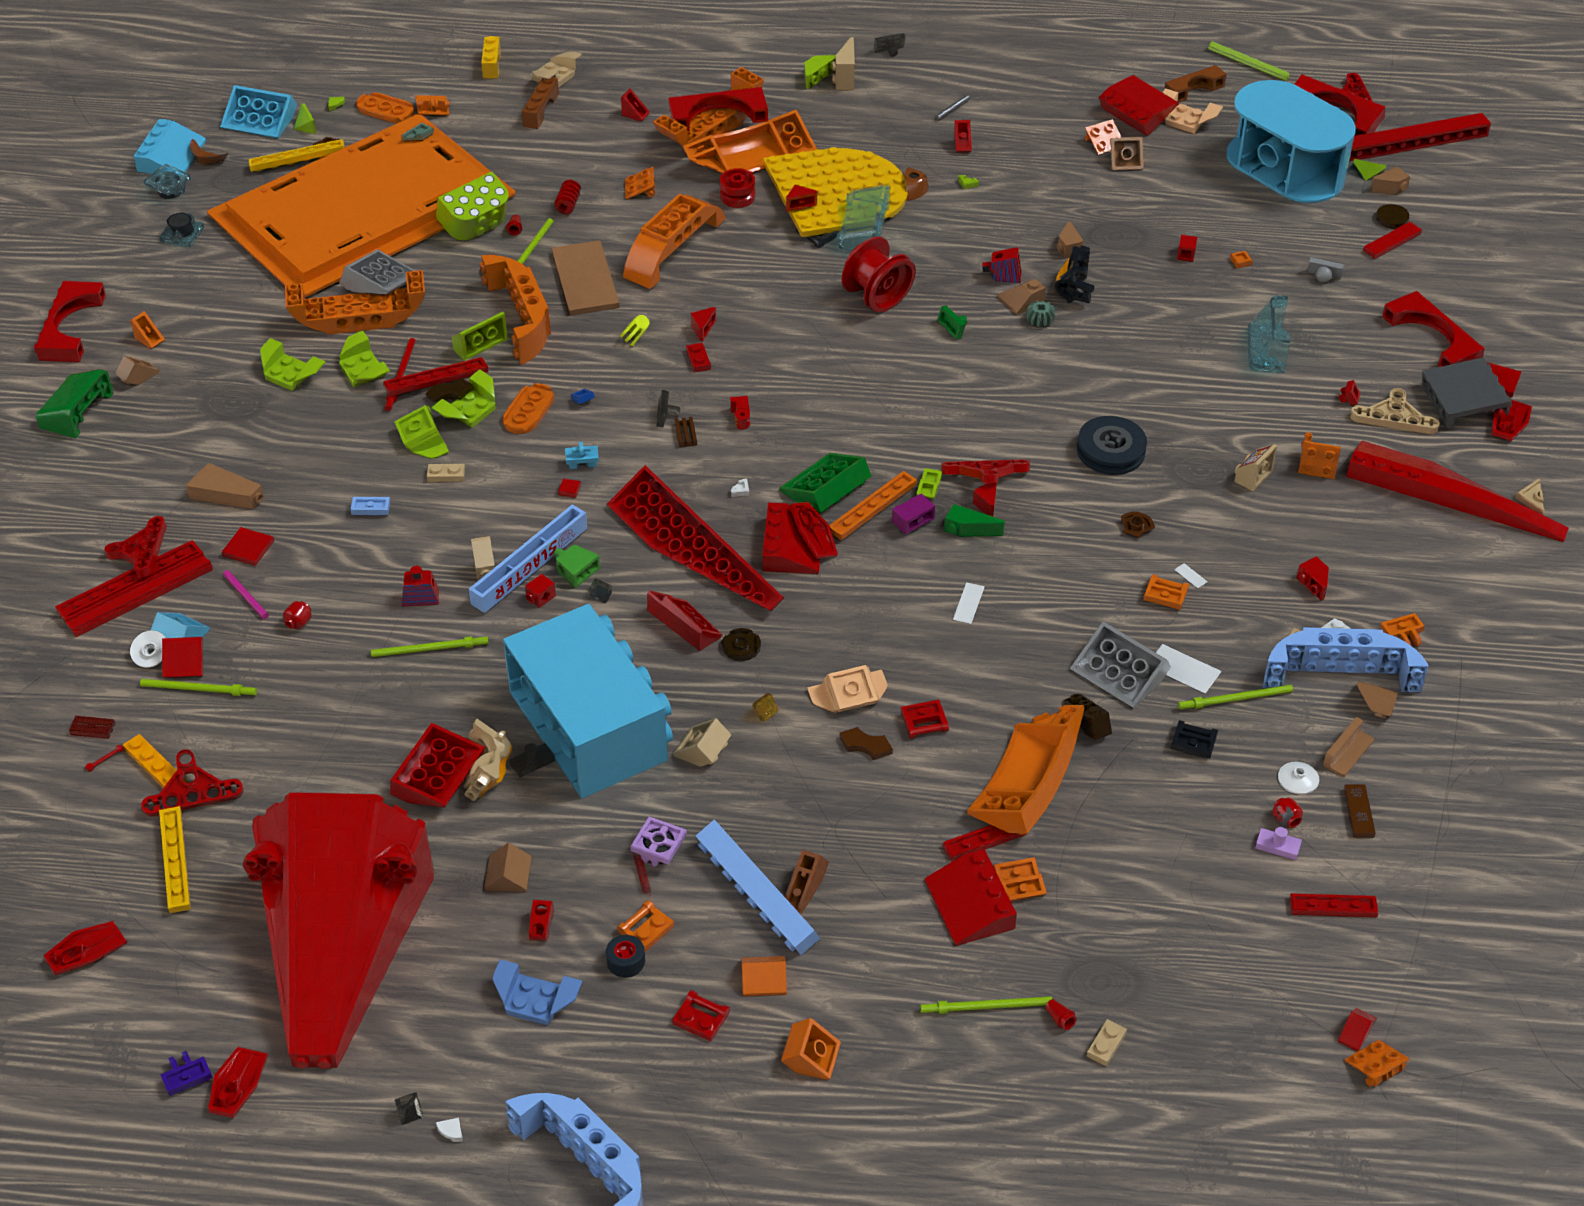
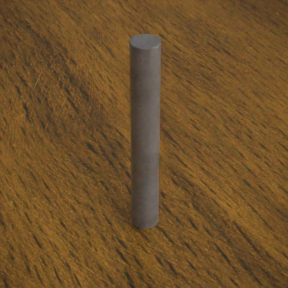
[935,95,970,121]

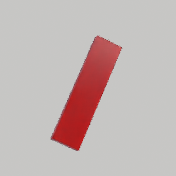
[1363,222,1422,259]
[942,825,1026,862]
[1289,893,1379,918]

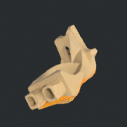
[464,719,513,801]

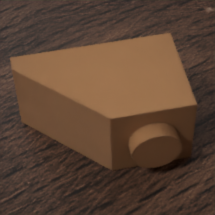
[1370,167,1410,195]
[1057,222,1084,259]
[115,356,160,385]

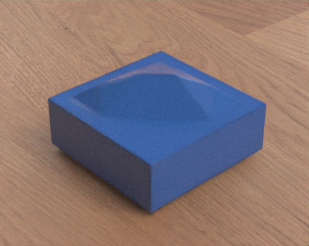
[570,389,595,404]

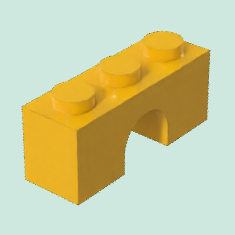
[481,36,501,79]

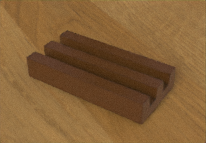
[675,417,697,447]

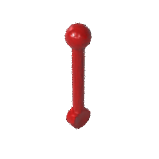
[85,745,124,772]

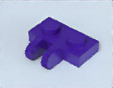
[161,1051,213,1097]

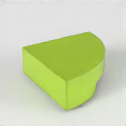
[328,97,345,111]
[958,175,979,189]

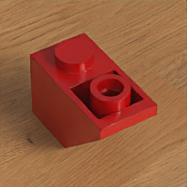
[1296,556,1329,601]

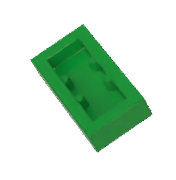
[937,305,967,339]

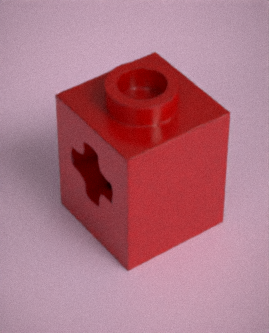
[1177,234,1198,262]
[525,574,556,608]

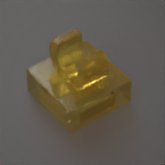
[752,693,779,721]

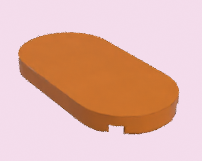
[357,92,415,123]
[503,383,554,434]

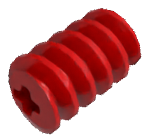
[554,179,581,215]

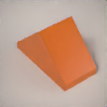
[130,311,165,349]

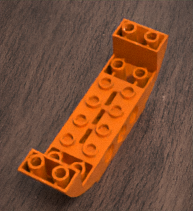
[653,67,764,146]
[623,194,726,289]
[480,255,551,365]
[285,270,425,335]

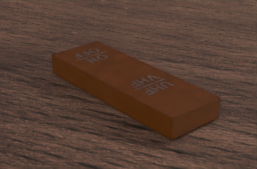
[1344,784,1376,838]

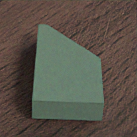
[401,123,434,141]

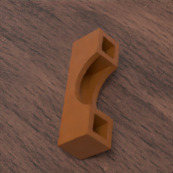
[1164,65,1227,103]
[522,77,559,129]

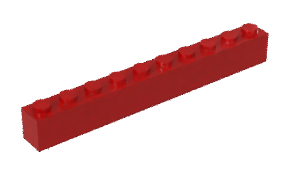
[1349,113,1491,162]

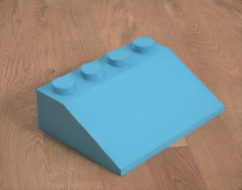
[220,85,297,139]
[133,119,206,178]

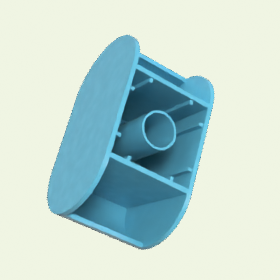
[1226,80,1356,203]

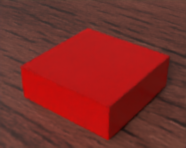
[558,478,581,498]

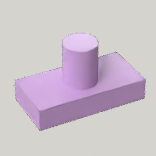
[1255,827,1302,860]

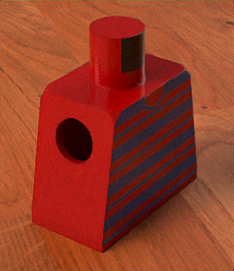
[982,247,1022,283]
[402,566,439,607]

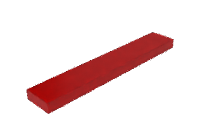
[383,357,488,396]

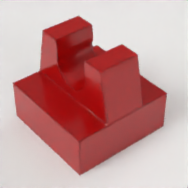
[1339,380,1360,406]

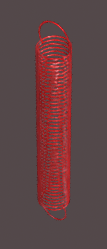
[633,853,651,897]

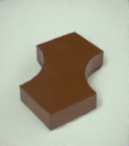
[839,727,893,760]

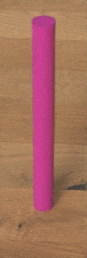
[223,570,269,619]

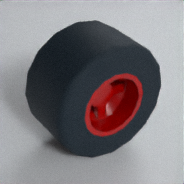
[606,935,646,978]

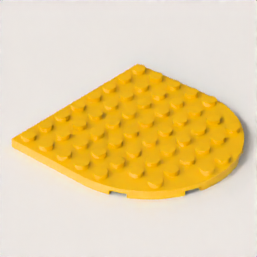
[763,147,908,237]

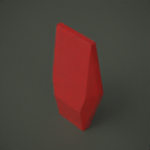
[1491,399,1532,441]
[789,502,838,559]
[44,921,127,976]
[208,1047,268,1118]

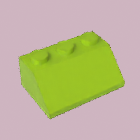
[452,312,508,361]

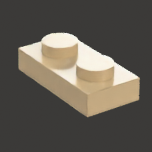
[427,464,465,482]
[1087,1019,1127,1066]

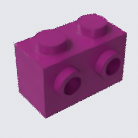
[892,493,935,535]

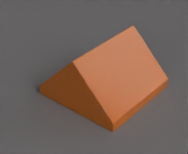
[742,956,787,997]

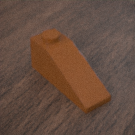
[785,850,829,915]

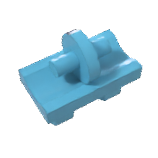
[565,441,599,469]

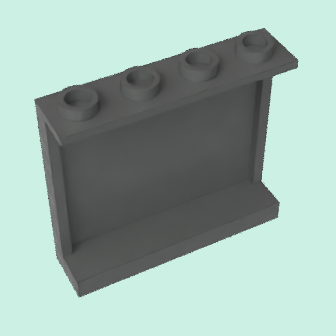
[1421,358,1512,428]

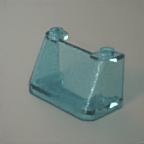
[837,185,891,251]
[1247,295,1290,373]

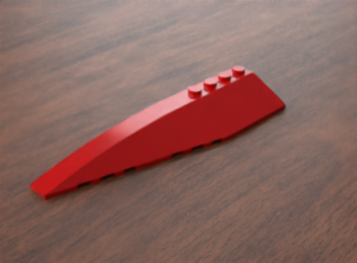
[1346,441,1569,542]
[607,465,784,611]

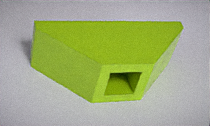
[804,55,836,89]

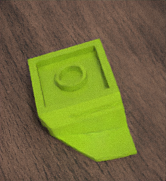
[339,330,390,388]
[260,338,326,391]
[431,370,496,428]
[394,405,449,459]

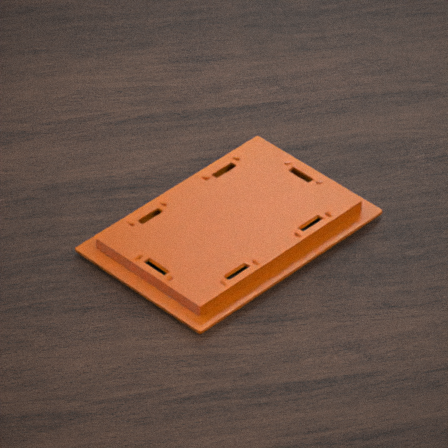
[207,114,516,298]

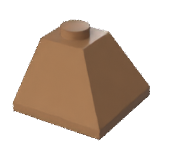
[1110,137,1144,171]
[997,279,1046,315]
[1357,681,1399,719]

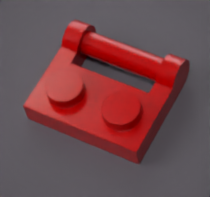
[901,700,949,739]
[672,990,731,1042]

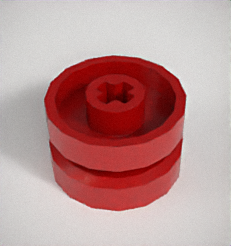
[720,168,755,208]

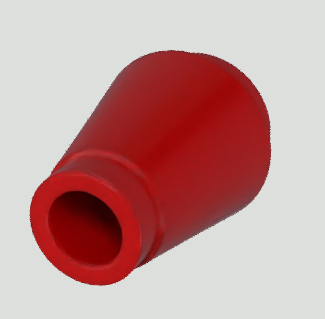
[506,214,522,236]
[1045,999,1077,1030]

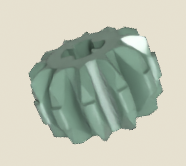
[1026,300,1055,327]

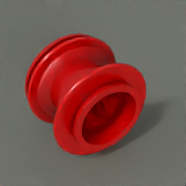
[841,236,916,313]

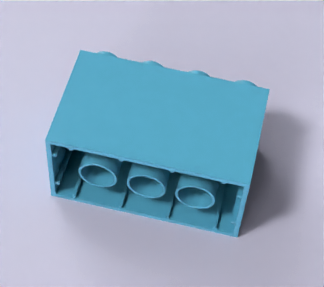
[503,604,673,799]

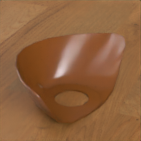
[190,139,228,165]
[905,167,929,201]

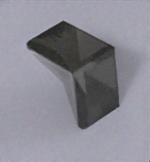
[588,578,612,603]
[395,1092,423,1125]

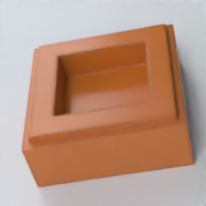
[1230,251,1252,268]

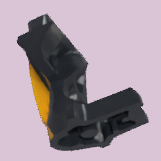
[1055,245,1094,303]

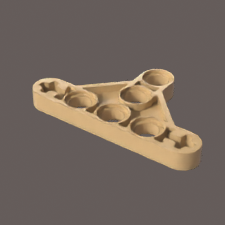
[1350,388,1440,434]

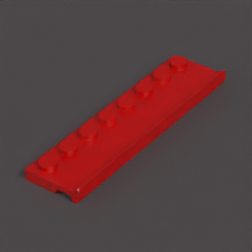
[55,540,213,637]

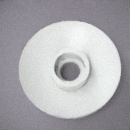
[130,631,166,668]
[1278,762,1319,795]

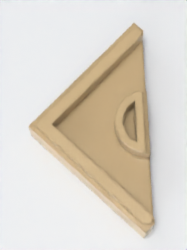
[1515,478,1545,515]

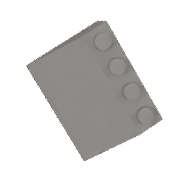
[339,249,415,294]
[1070,621,1171,709]

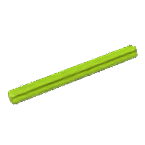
[1208,41,1290,81]

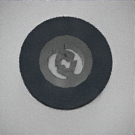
[1077,416,1147,475]

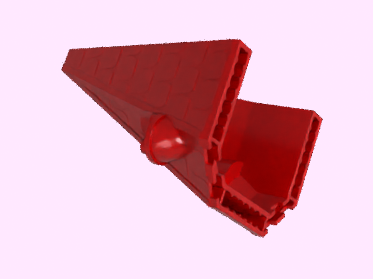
[243,792,435,1069]

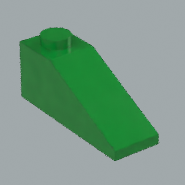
[944,504,1005,537]

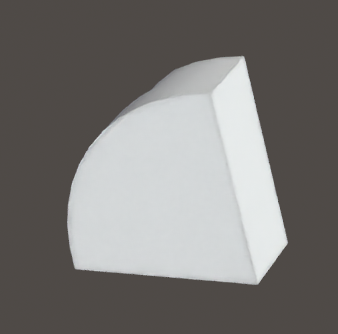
[731,478,750,498]
[436,1118,463,1142]

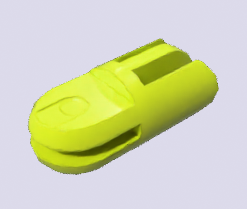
[620,315,650,347]

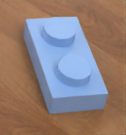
[351,497,391,515]

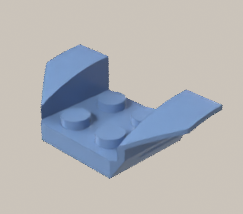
[492,959,583,1026]

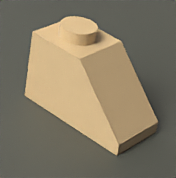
[471,536,495,581]

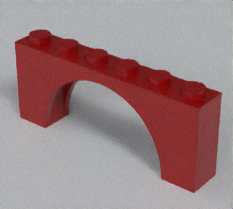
[1294,74,1386,136]
[668,87,768,131]
[34,281,106,363]
[1382,291,1485,367]

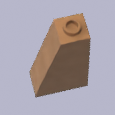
[186,463,264,509]

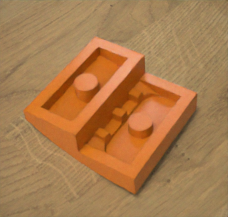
[994,857,1047,901]

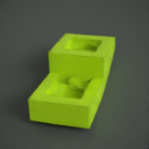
[916,468,942,499]

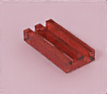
[69,715,115,739]

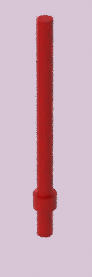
[385,338,416,411]

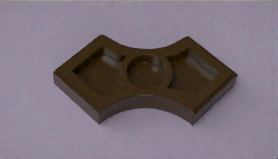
[425,378,474,403]

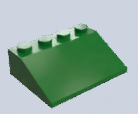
[779,453,872,513]

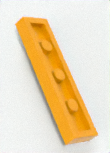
[122,734,187,788]

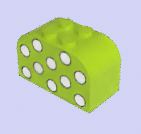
[436,172,509,240]

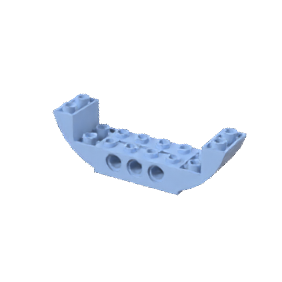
[1262,627,1429,692]
[506,1093,643,1206]

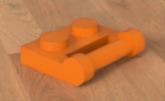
[1144,574,1190,610]
[617,900,674,952]

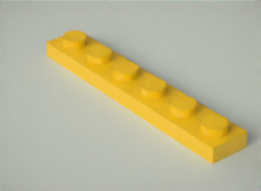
[249,139,345,172]
[159,806,191,913]

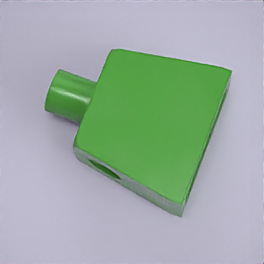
[553,545,600,588]

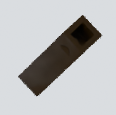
[1063,694,1112,740]

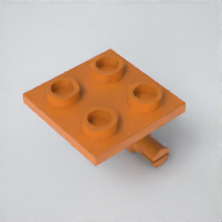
[1298,432,1341,479]

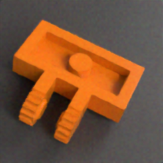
[1380,613,1425,646]

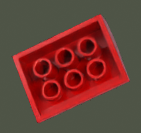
[1099,75,1179,137]
[762,502,824,574]
[390,722,485,808]
[924,849,1017,946]

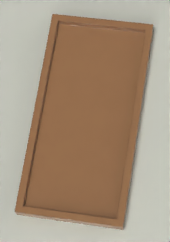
[551,240,620,316]

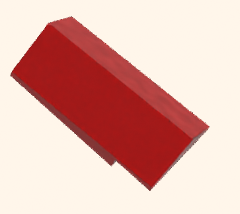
[647,590,723,651]

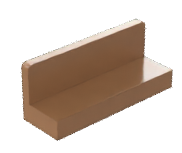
[1323,717,1374,777]

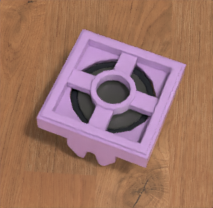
[630,817,687,867]

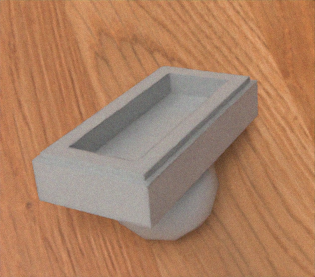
[1308,257,1344,283]

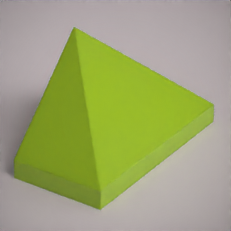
[294,103,316,134]
[1354,159,1386,181]

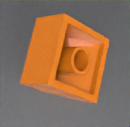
[781,1018,841,1080]

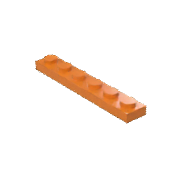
[829,471,917,540]

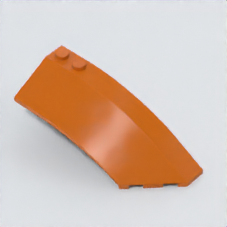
[683,109,817,173]
[967,705,1084,835]

